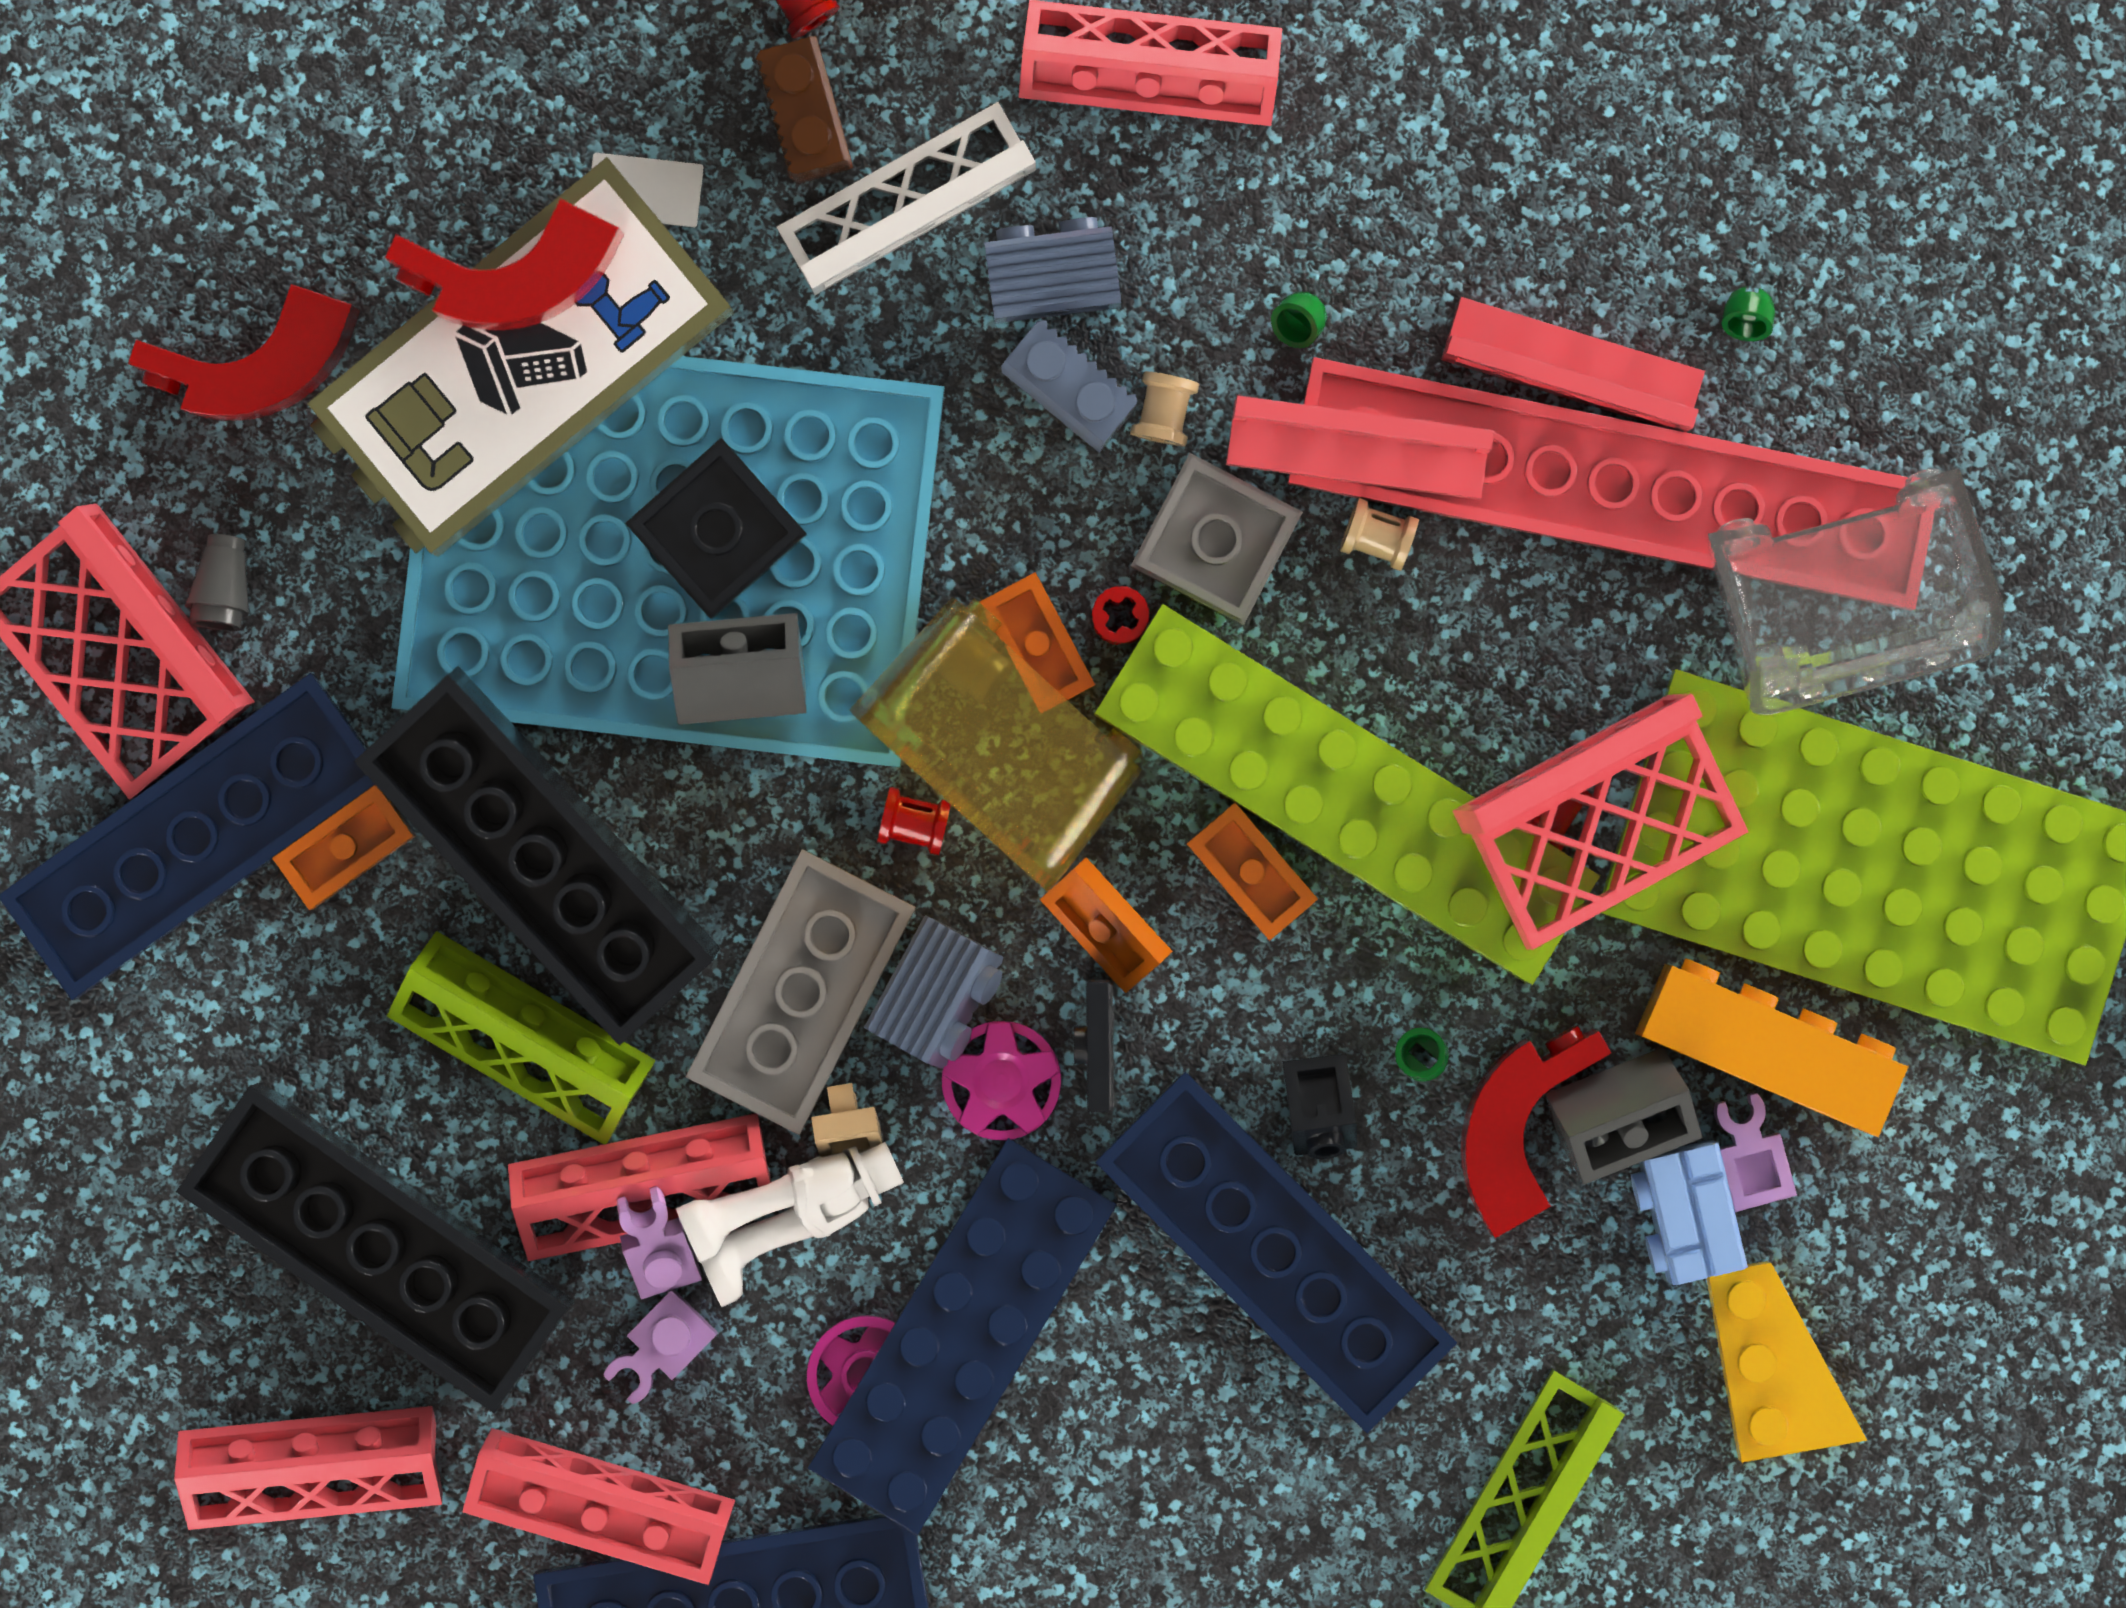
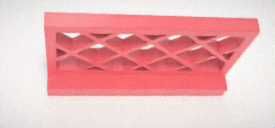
[0,504,255,800]
[1452,694,1749,950]

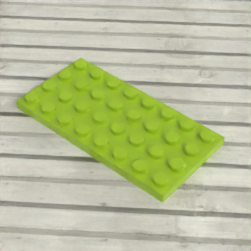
[1601,669,2126,1066]

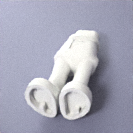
[676,1142,904,1307]

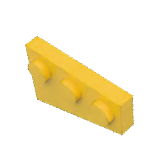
[1706,1261,1867,1462]

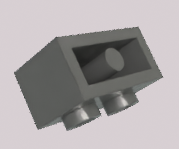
[668,613,807,725]
[1545,1047,1703,1185]

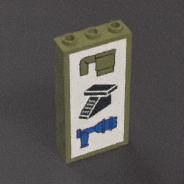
[307,157,734,557]

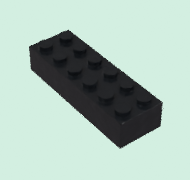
[354,666,720,1046]
[176,1082,575,1414]

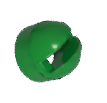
[1722,286,1775,341]
[1271,292,1327,348]
[1395,1028,1449,1081]

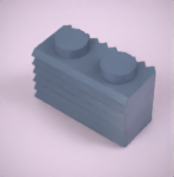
[984,217,1121,324]
[1001,320,1137,453]
[864,915,1003,1069]

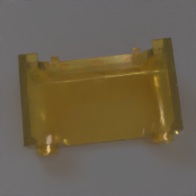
[849,597,1143,892]

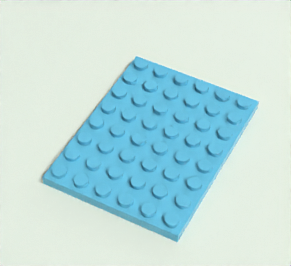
[391,356,945,768]

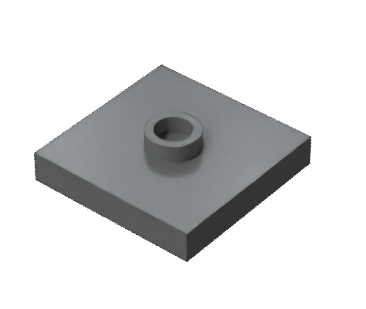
[1130,453,1303,626]

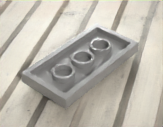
[686,849,916,1135]

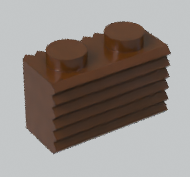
[756,36,853,184]

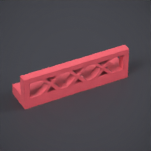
[1018,0,1282,126]
[1441,297,1705,432]
[1226,395,1494,500]
[508,1113,772,1261]
[174,1406,443,1530]
[462,1428,735,1585]

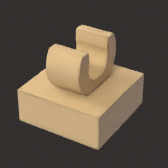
[811,1083,883,1157]

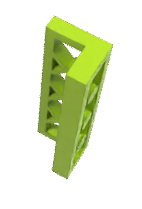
[386,931,656,1145]
[1424,1369,1625,1608]

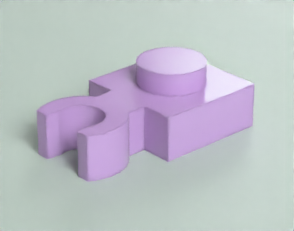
[1714,1092,1797,1212]
[617,1186,702,1300]
[604,1289,718,1404]

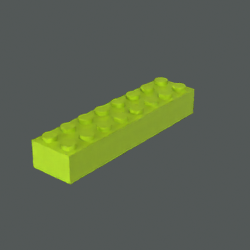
[1094,604,1600,985]

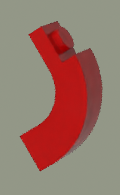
[385,198,624,330]
[128,284,360,421]
[1461,1025,1611,1238]

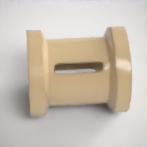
[1130,371,1200,447]
[1340,497,1419,571]

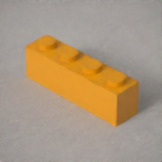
[1635,958,1909,1137]

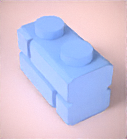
[1631,1140,1748,1285]

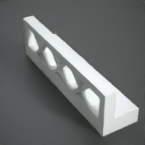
[777,102,1036,295]

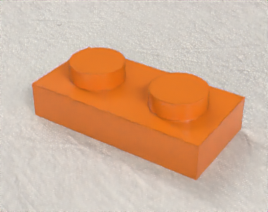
[979,572,1095,715]
[272,785,416,910]
[1186,802,1318,941]
[1039,857,1173,994]

